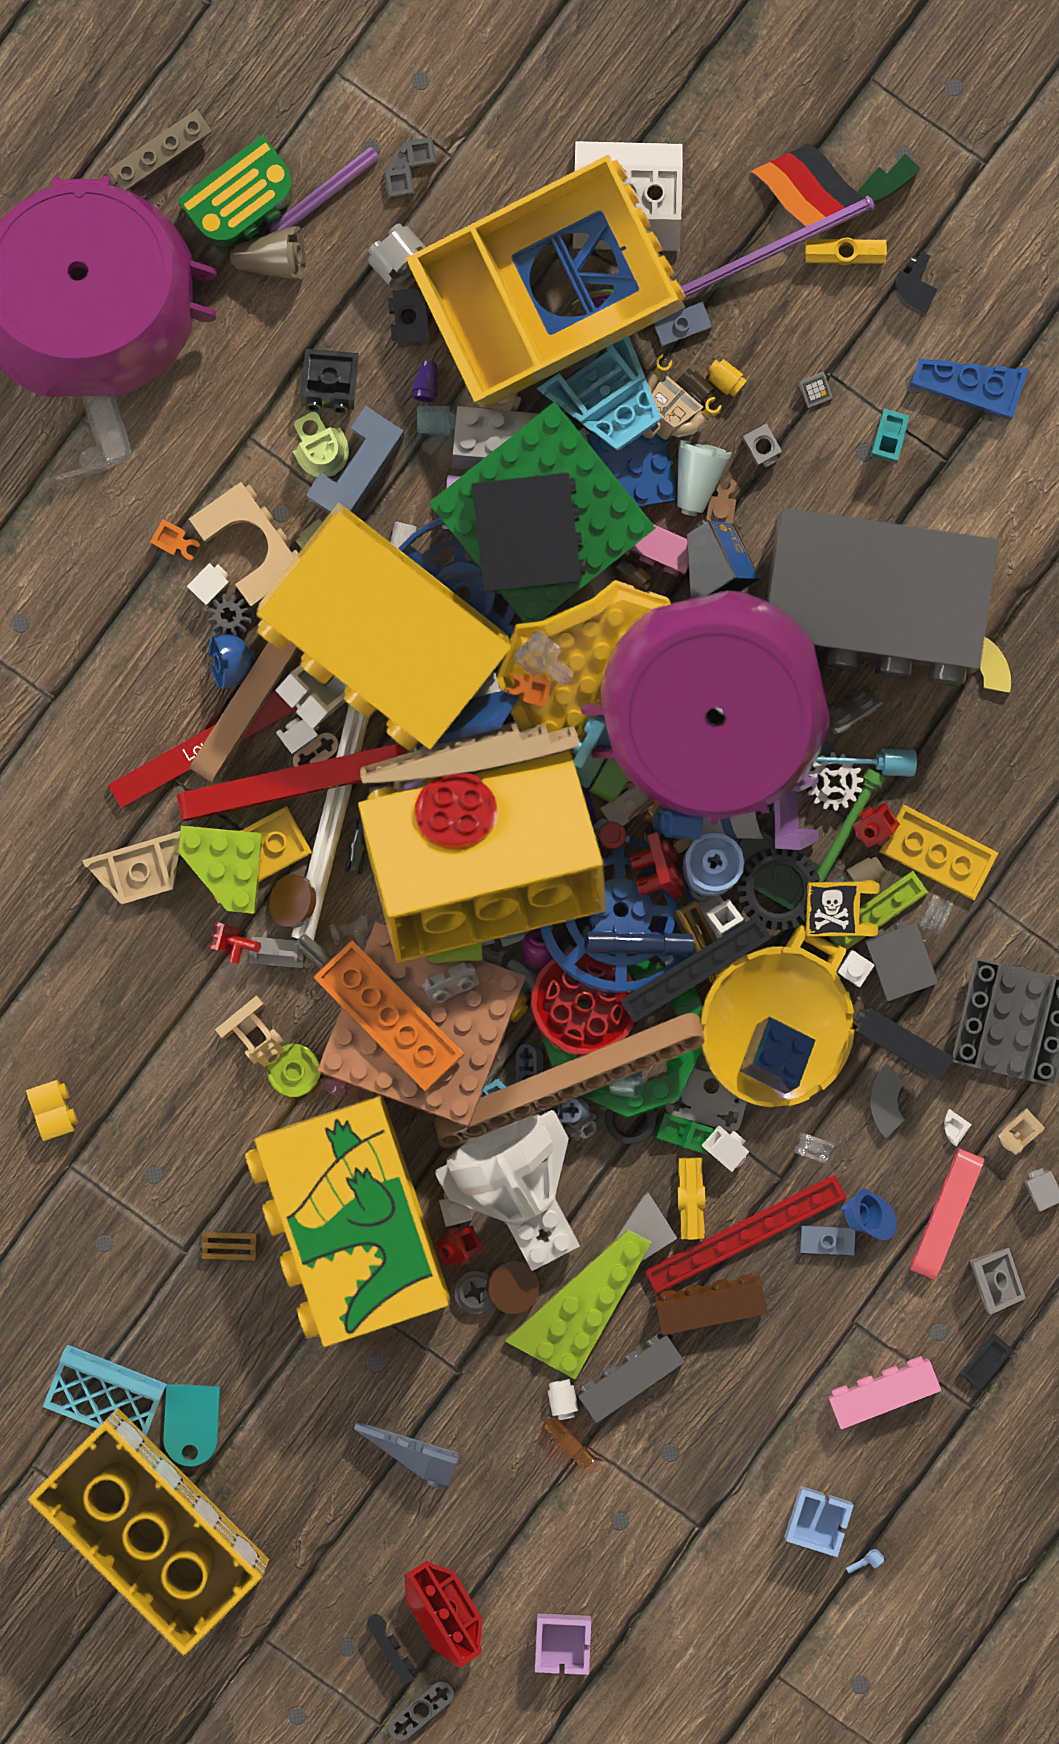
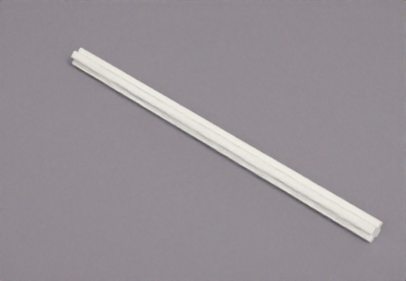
[291,521,417,941]

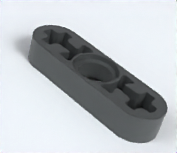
[389,1680,454,1741]

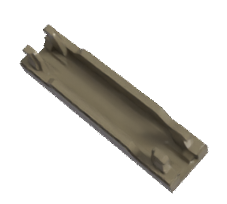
[109,109,213,190]

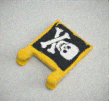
[806,880,880,936]

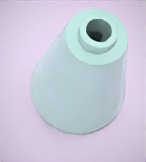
[677,440,732,516]

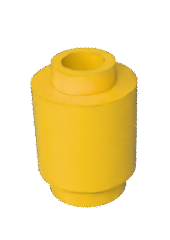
[706,359,747,397]

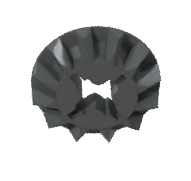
[454,1271,493,1314]

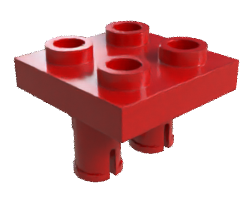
[629,832,686,899]

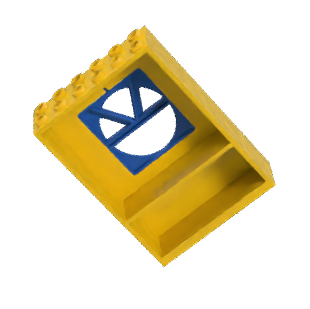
[406,155,686,409]

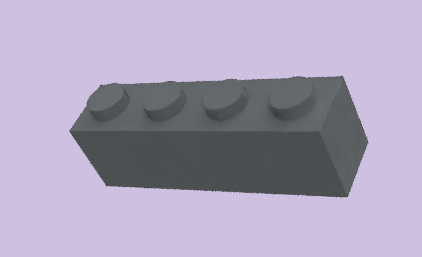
[578,1333,685,1423]

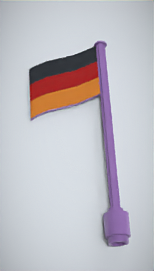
[680,144,874,304]

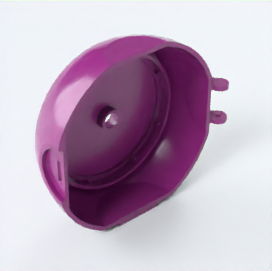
[0,176,217,397]
[580,591,830,825]

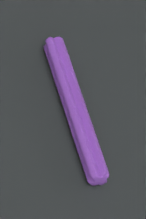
[269,147,379,233]

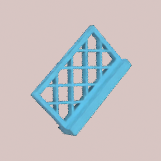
[43,1345,166,1436]

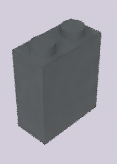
[864,920,938,1001]

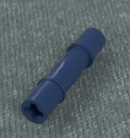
[584,931,694,956]

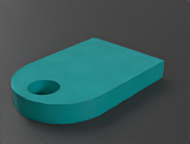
[164,1384,220,1466]

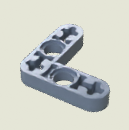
[516,1043,589,1123]

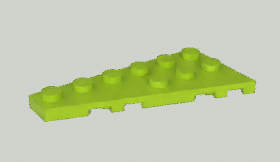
[505,1229,652,1379]

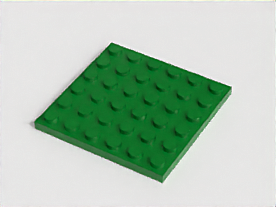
[428,402,656,623]

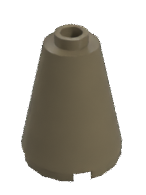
[230,226,306,280]

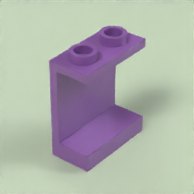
[775,773,819,850]

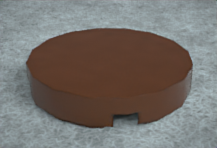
[269,874,316,928]
[486,1261,539,1314]

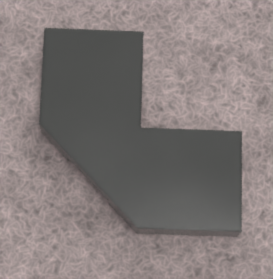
[384,137,437,200]

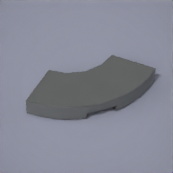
[870,1063,905,1138]

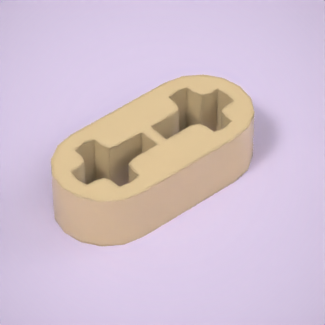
[293,733,339,767]

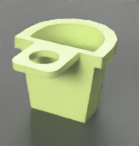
[293,412,349,477]

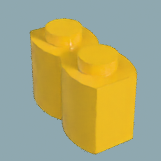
[26,1079,78,1141]

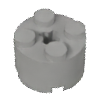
[368,223,426,287]

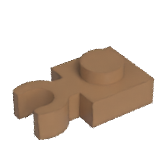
[706,480,736,523]

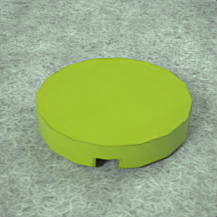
[267,1044,321,1097]

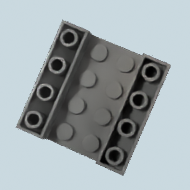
[952,957,1059,1087]

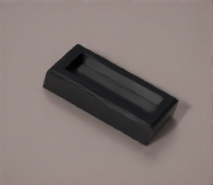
[959,1333,1014,1391]

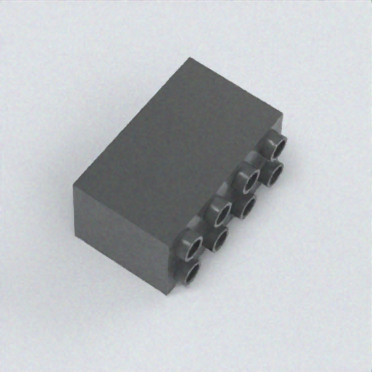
[765,508,999,687]

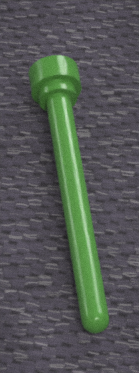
[817,768,886,882]

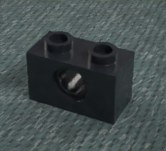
[388,288,430,347]

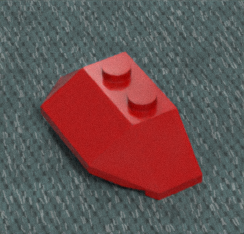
[404,1561,482,1668]

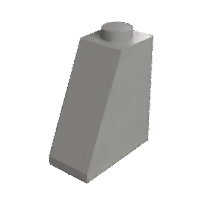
[611,1192,677,1261]

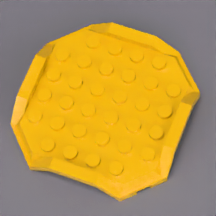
[496,580,671,780]

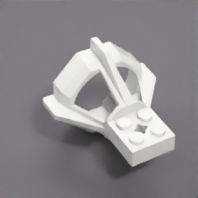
[435,1111,580,1271]

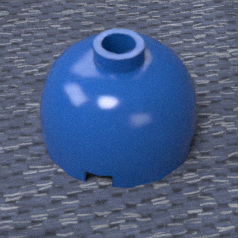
[209,635,255,689]

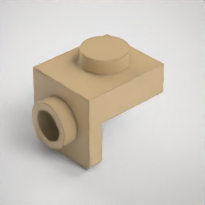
[998,1108,1045,1155]

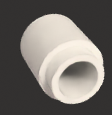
[547,1379,579,1420]

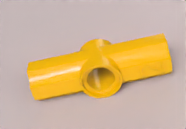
[805,238,887,265]
[678,1157,705,1239]

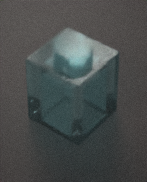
[417,406,455,436]

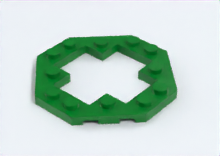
[542,953,703,1119]

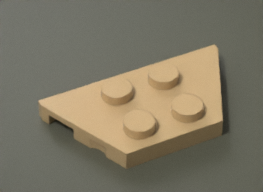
[82,831,180,904]

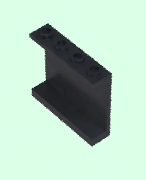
[472,472,586,593]

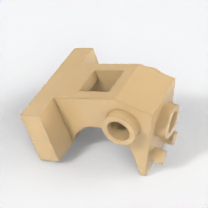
[215,996,285,1068]

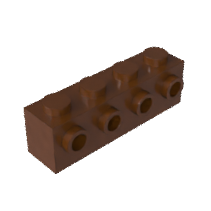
[655,1274,768,1335]

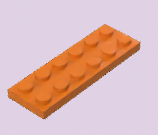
[313,940,464,1093]

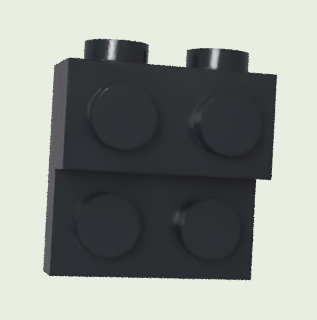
[301,349,359,414]

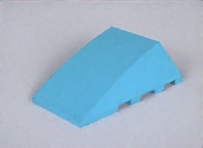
[537,336,662,451]

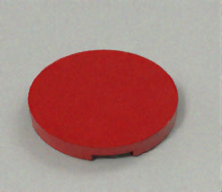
[415,772,497,850]

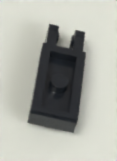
[367,1613,416,1684]

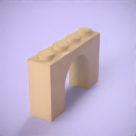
[189,482,298,608]

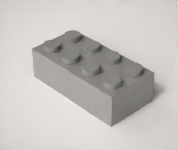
[452,406,538,470]

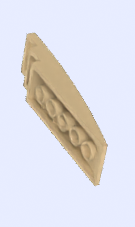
[360,721,580,783]

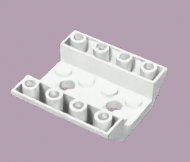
[573,141,682,251]

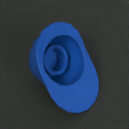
[840,1189,897,1241]

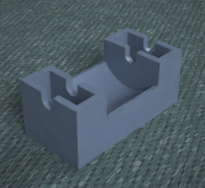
[306,406,405,514]

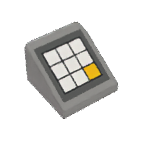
[798,372,833,408]

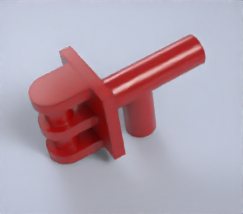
[209,922,261,964]

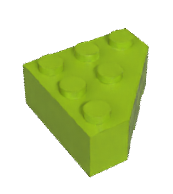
[179,826,263,914]

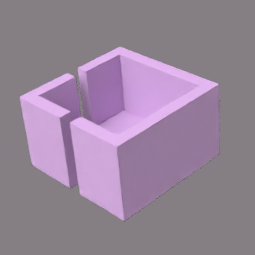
[535,1613,591,1675]

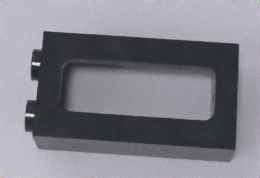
[853,1007,954,1081]

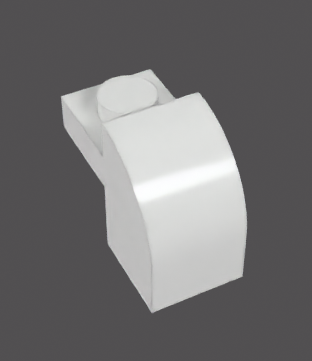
[698,895,744,940]

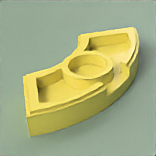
[980,637,1011,693]

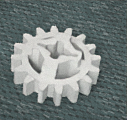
[807,752,863,811]

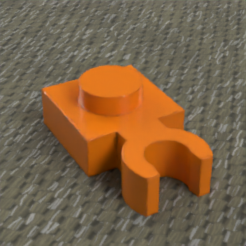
[150,519,201,561]
[503,673,552,708]

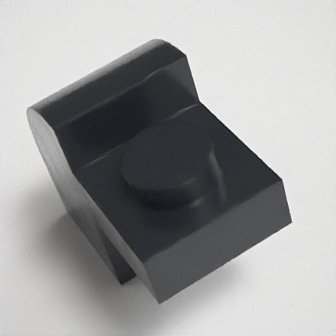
[895,251,938,317]

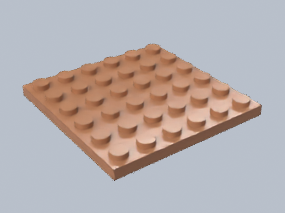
[317,922,526,1128]

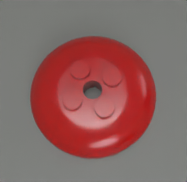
[531,951,634,1055]

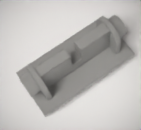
[249,937,304,968]
[421,962,480,1006]

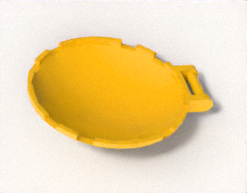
[700,924,855,1107]

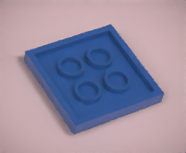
[586,432,677,507]

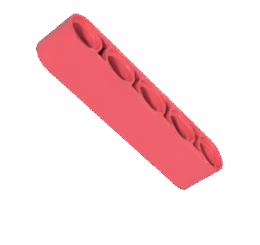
[910,1148,984,1280]

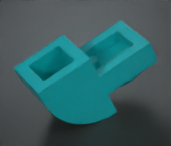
[871,408,910,464]

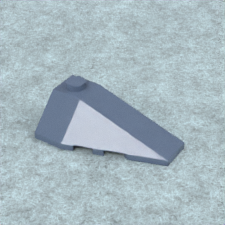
[354,1421,459,1489]

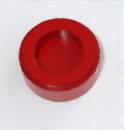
[598,821,626,848]

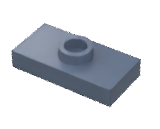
[653,302,712,347]
[800,1225,855,1255]

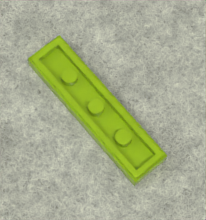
[828,871,928,950]

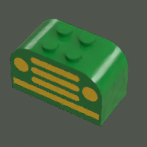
[177,135,294,248]

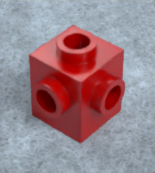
[853,802,900,848]
[435,1225,483,1267]

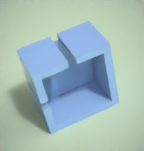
[784,1486,854,1557]

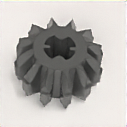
[207,593,252,637]

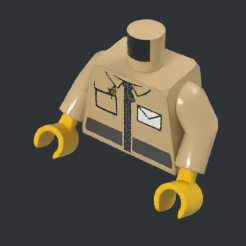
[643,355,722,440]

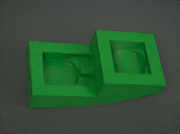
[653,1111,715,1155]

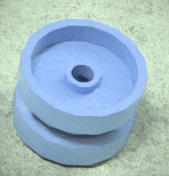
[681,833,744,897]

